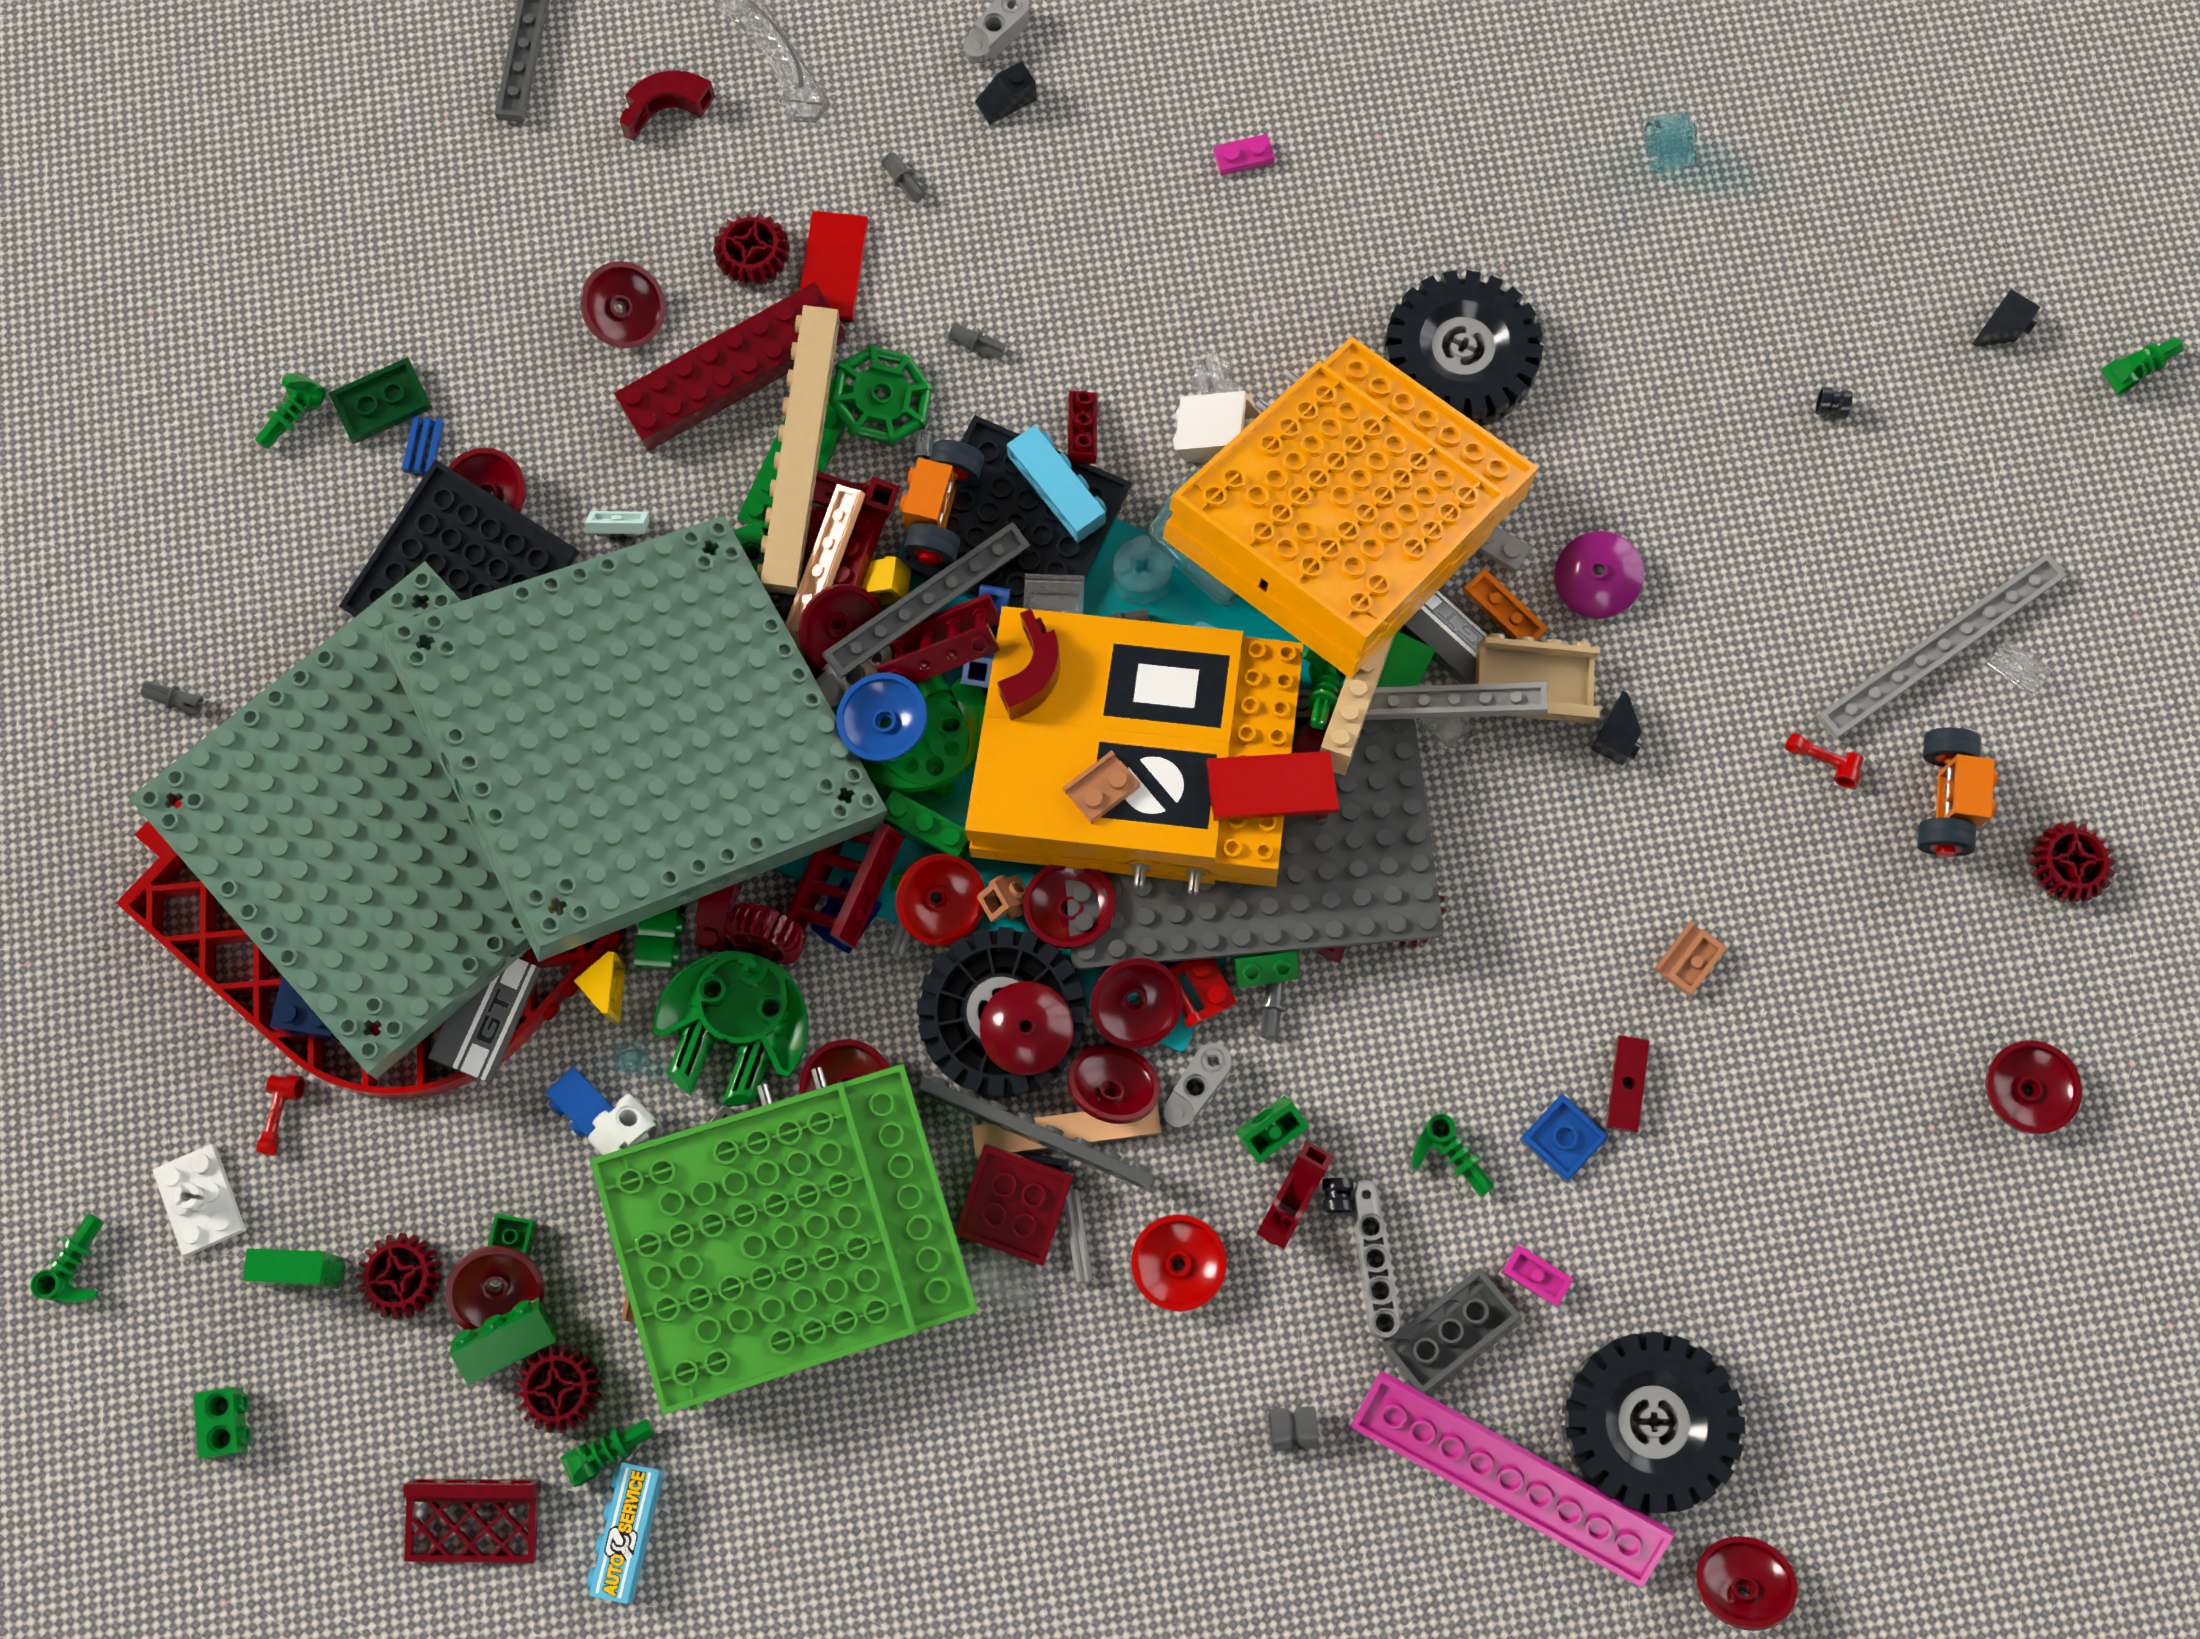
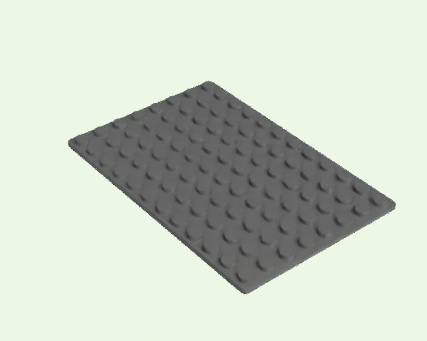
[1066,719,1444,970]

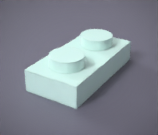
[585,511,649,537]

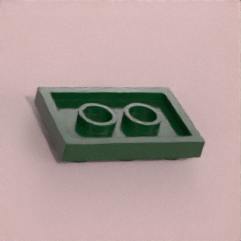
[329,357,433,445]

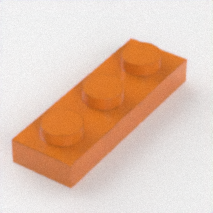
[1462,568,1548,641]

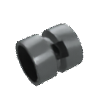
[1269,1406,1319,1452]

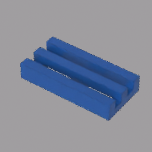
[402,416,444,475]

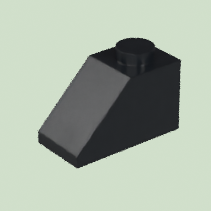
[975,61,1037,125]
[1972,289,2041,347]
[1591,691,1642,766]

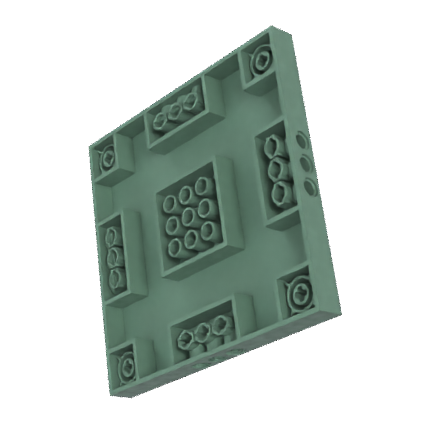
[382,515,887,962]
[129,562,562,1079]

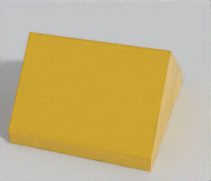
[574,952,626,1025]

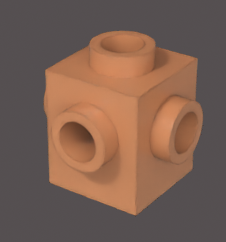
[977,875,1027,922]

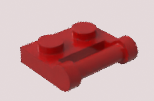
[1168,958,1237,1029]

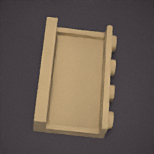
[1475,633,1600,724]

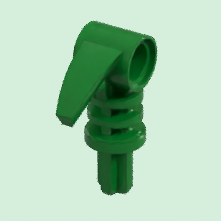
[2100,337,2184,395]
[255,373,326,449]
[1300,649,1346,730]
[1411,1114,1494,1197]
[30,1214,104,1304]
[560,1419,655,1487]

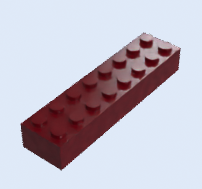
[614,282,846,452]

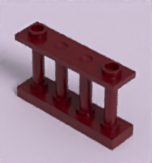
[876,593,1000,684]
[785,823,904,948]

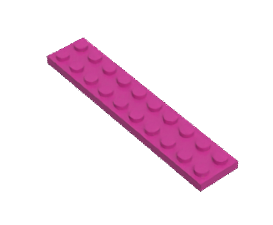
[1350,1370,1674,1589]

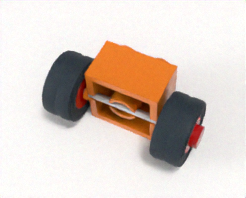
[899,440,984,567]
[1917,727,1998,857]

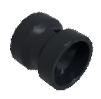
[1815,386,1853,420]
[1322,1178,1354,1213]

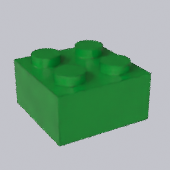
[487,1213,538,1257]

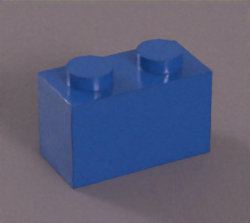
[545,1067,615,1139]

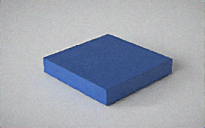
[1519,1094,1609,1182]

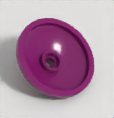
[1554,531,1644,619]

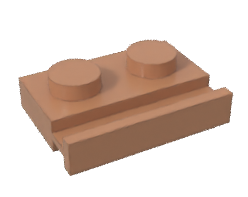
[1063,750,1140,824]
[1653,921,1728,997]

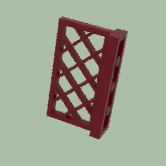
[403,1478,541,1563]

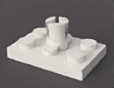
[152,1144,246,1257]

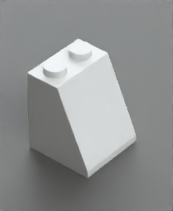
[1173,391,1262,464]

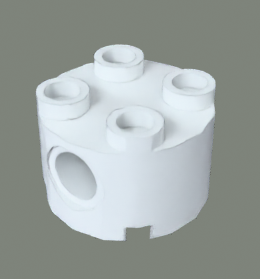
[588,1094,662,1155]

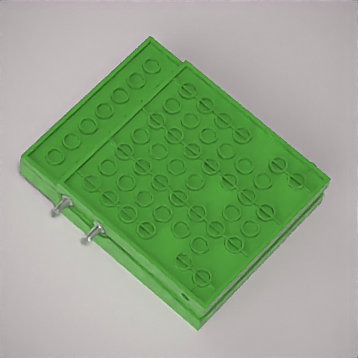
[589,1064,978,1415]

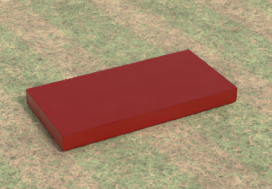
[800,211,869,322]
[1206,751,1339,821]

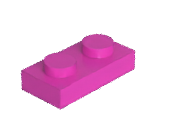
[1213,134,1275,176]
[1501,1244,1574,1307]

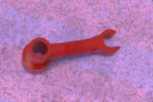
[1784,733,1864,788]
[256,1074,305,1156]

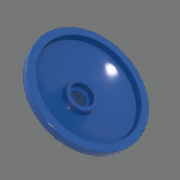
[836,673,928,762]

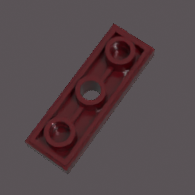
[1067,390,1097,464]
[1605,1035,1650,1133]

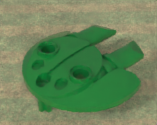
[858,673,986,797]
[653,951,809,1107]

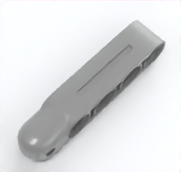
[1353,1180,1400,1339]

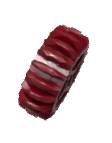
[713,211,790,288]
[2029,821,2117,904]
[723,903,806,965]
[355,1233,444,1320]
[514,1345,602,1433]

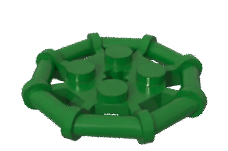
[828,344,934,447]

